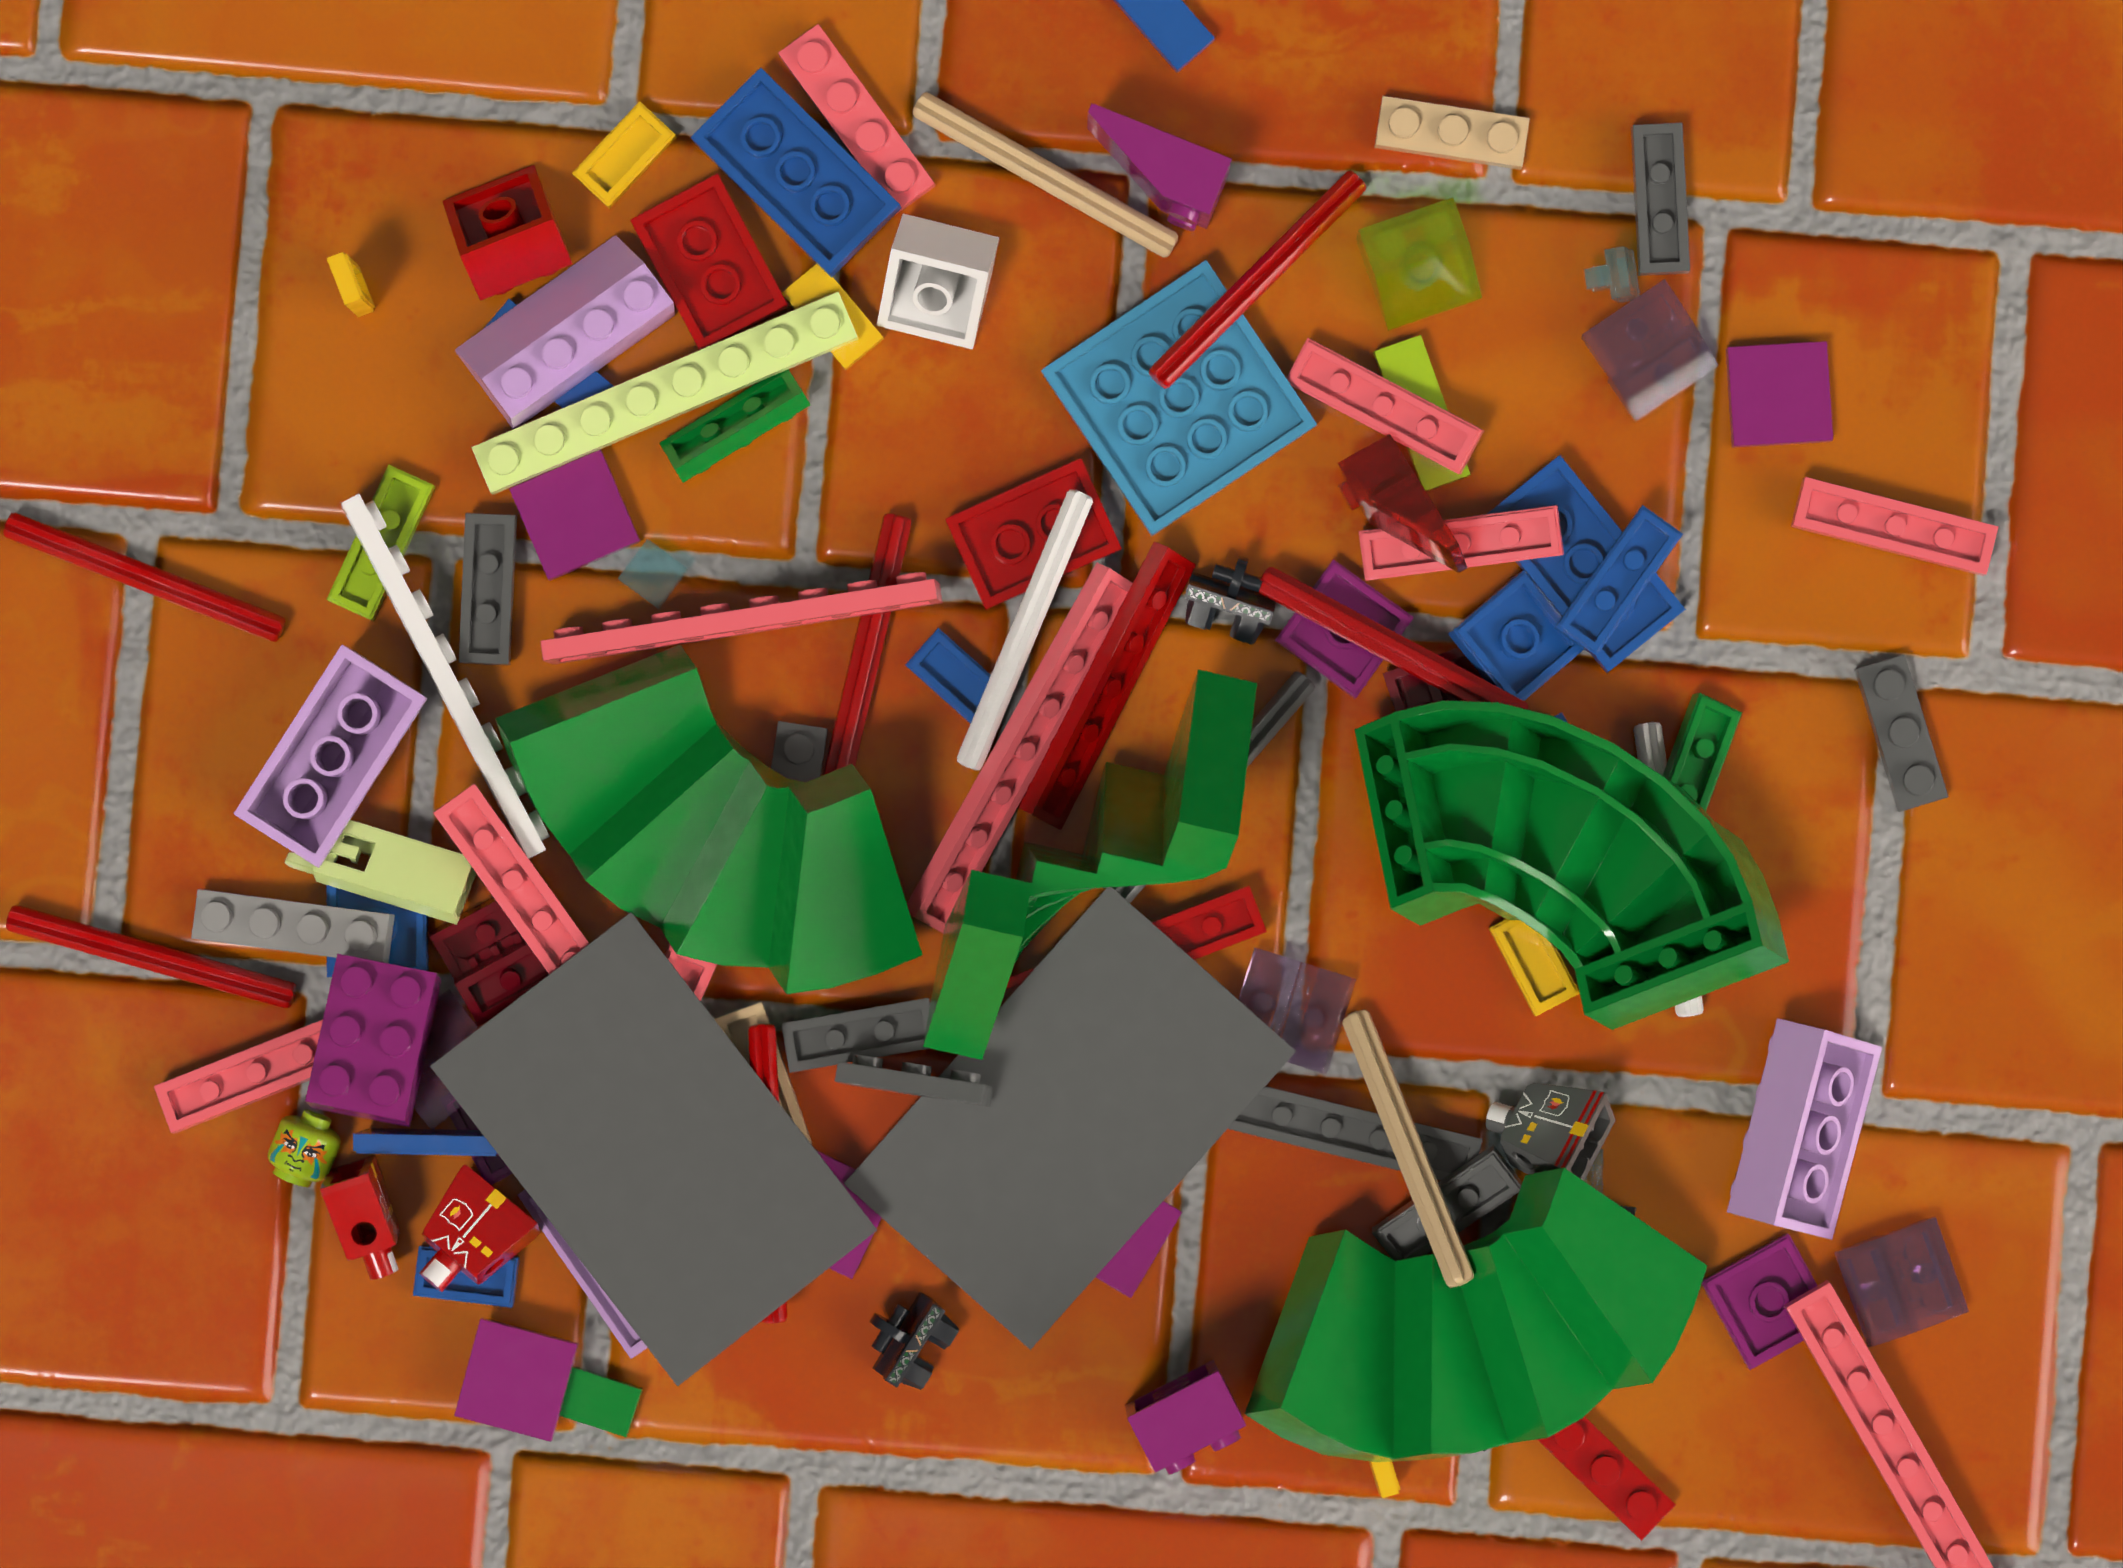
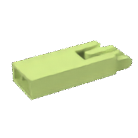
[285,820,476,925]

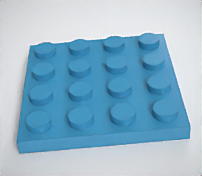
[1041,260,1317,537]

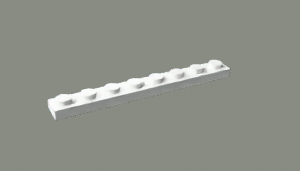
[341,494,550,859]

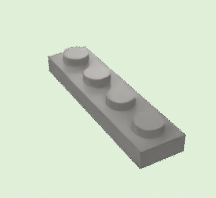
[191,889,395,963]

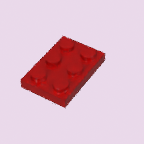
[630,173,788,350]
[945,458,1122,611]

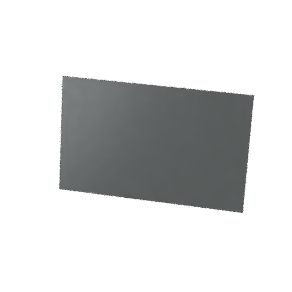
[844,887,1296,1350]
[430,912,877,1386]

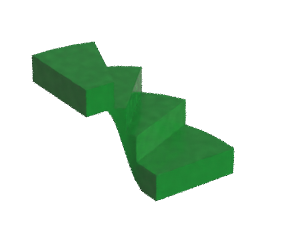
[495,645,923,994]
[923,669,1257,1060]
[1355,701,1789,1030]
[1244,1167,1708,1462]

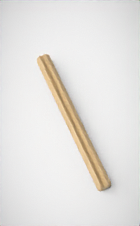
[913,92,1178,257]
[1342,1010,1474,1288]

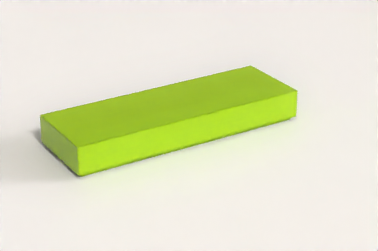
[1373,335,1471,493]
[326,464,436,621]

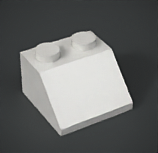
[877,214,999,350]

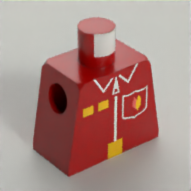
[320,1154,400,1280]
[419,1164,541,1292]

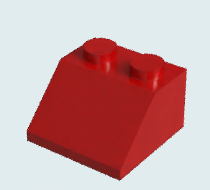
[442,165,573,301]

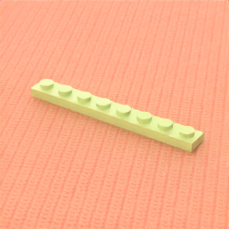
[471,291,858,495]

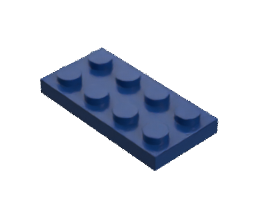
[691,68,901,278]
[1487,455,1686,673]

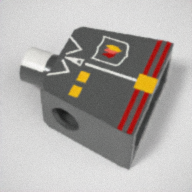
[1486,1083,1616,1181]

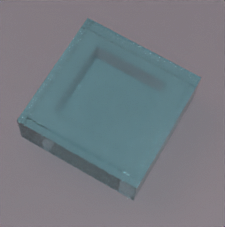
[618,539,688,609]

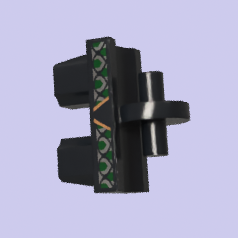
[1184,556,1276,645]
[870,1292,959,1390]

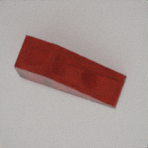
[1337,434,1467,573]

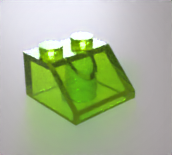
[1356,197,1482,331]

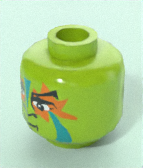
[268,1109,341,1188]

